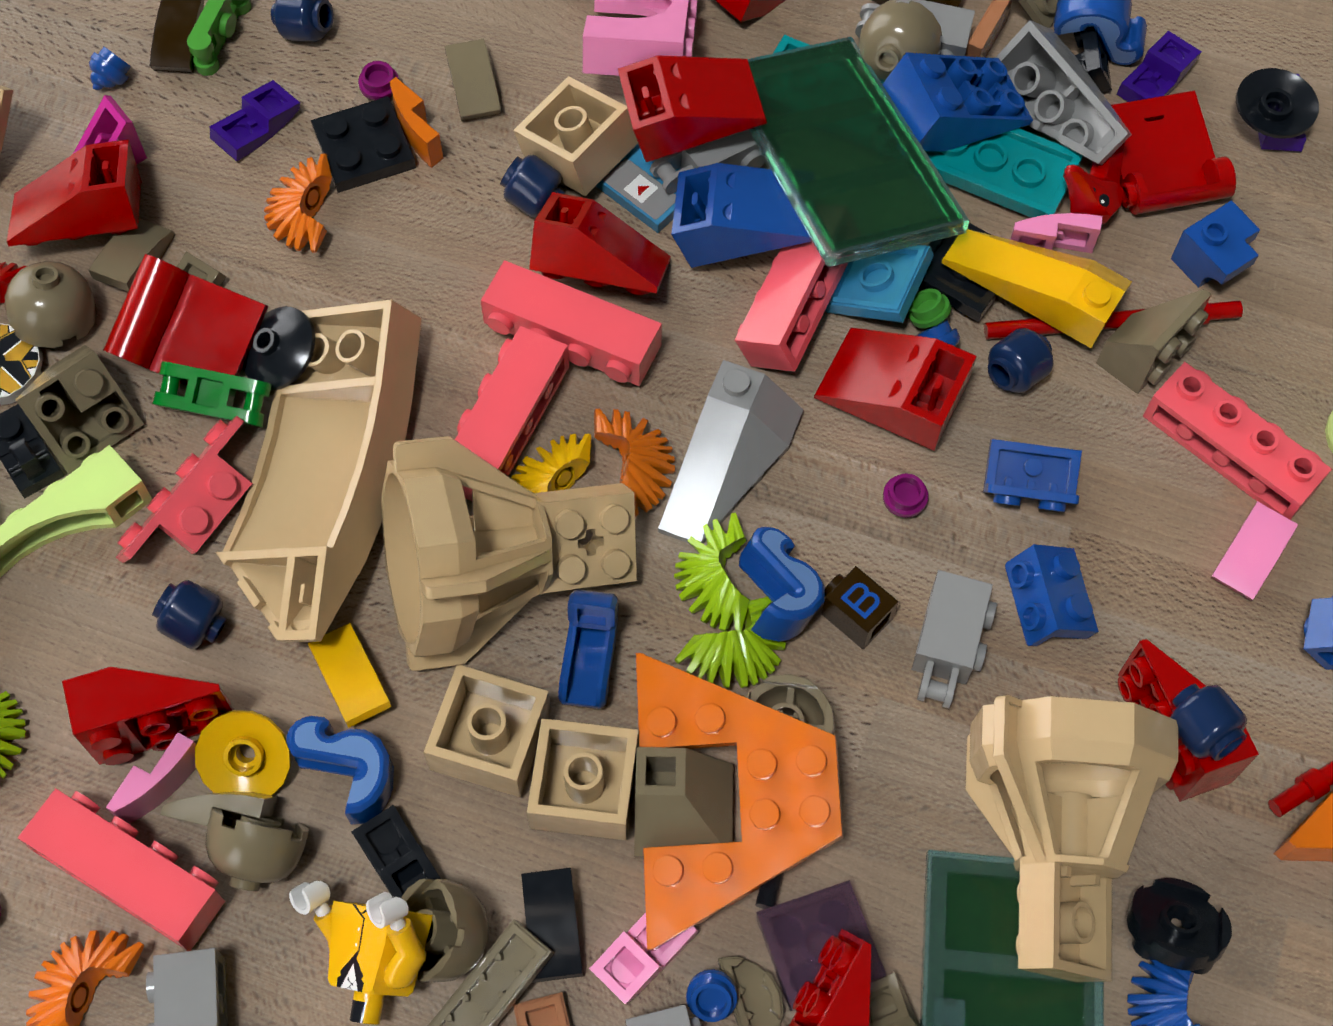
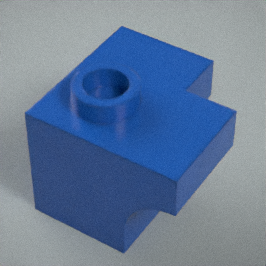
[1171,200,1260,288]

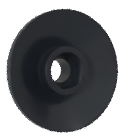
[1236,68,1319,139]
[243,306,316,391]

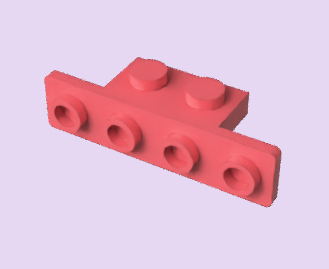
[116,416,252,563]

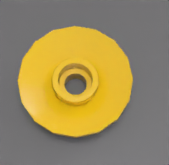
[195,710,291,795]

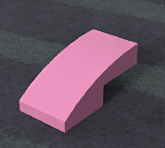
[1010,213,1103,253]
[1211,501,1298,601]
[106,733,196,824]
[589,912,699,1005]

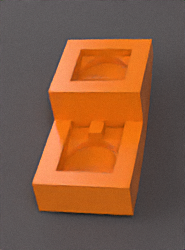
[390,77,444,168]

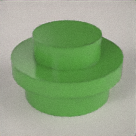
[908,289,951,328]

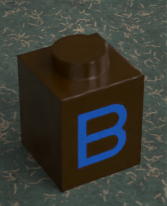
[821,566,899,650]

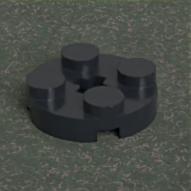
[1127,878,1232,975]

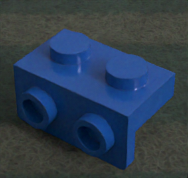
[983,439,1082,512]
[1005,544,1099,646]

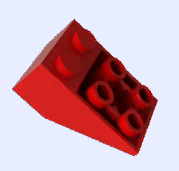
[618,55,767,162]
[7,139,142,247]
[529,192,671,295]
[814,327,977,451]
[1118,639,1259,802]
[62,667,234,765]
[789,929,872,1026]

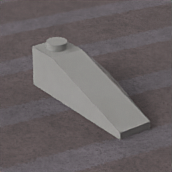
[995,20,1132,165]
[658,360,804,543]

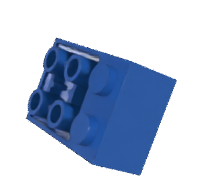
[881,52,1033,151]
[671,163,815,268]

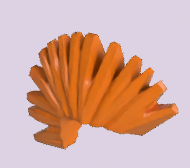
[264,153,332,253]
[594,408,675,517]
[26,930,145,1026]

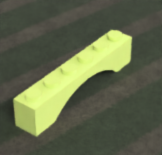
[0,445,152,578]

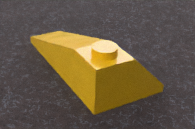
[941,228,1132,348]

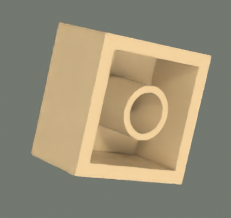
[513,76,638,196]
[423,664,551,797]
[527,718,639,840]

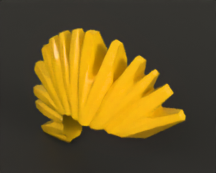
[511,434,591,493]

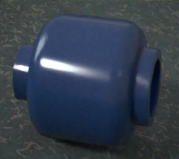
[271,0,334,42]
[500,155,565,217]
[987,328,1054,393]
[152,580,227,649]
[1170,684,1247,761]

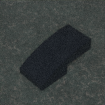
[351,805,441,898]
[521,868,583,983]

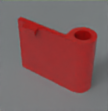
[103,254,269,385]

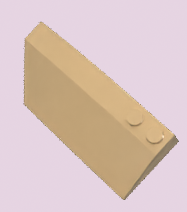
[216,299,422,642]

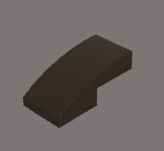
[149,0,204,73]

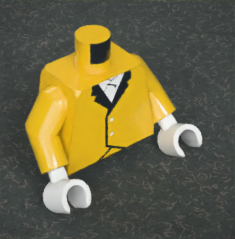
[289,881,433,1025]

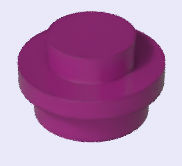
[358,61,399,100]
[883,473,928,518]

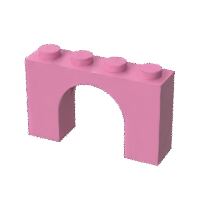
[583,0,698,76]

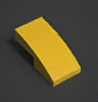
[307,623,392,728]

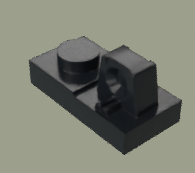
[1074,26,1112,93]
[0,404,64,499]

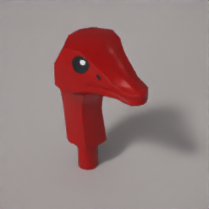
[1063,144,1124,224]

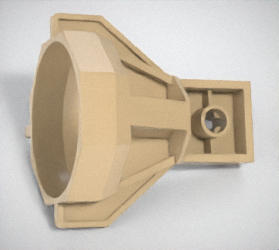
[381,436,637,671]
[966,695,1178,982]

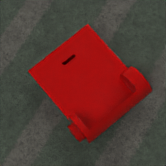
[1111,90,1236,215]

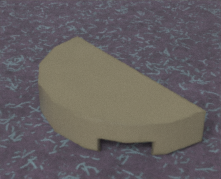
[717,956,784,1026]

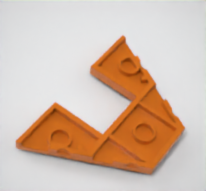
[636,653,843,951]

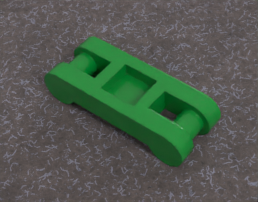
[152,361,272,428]

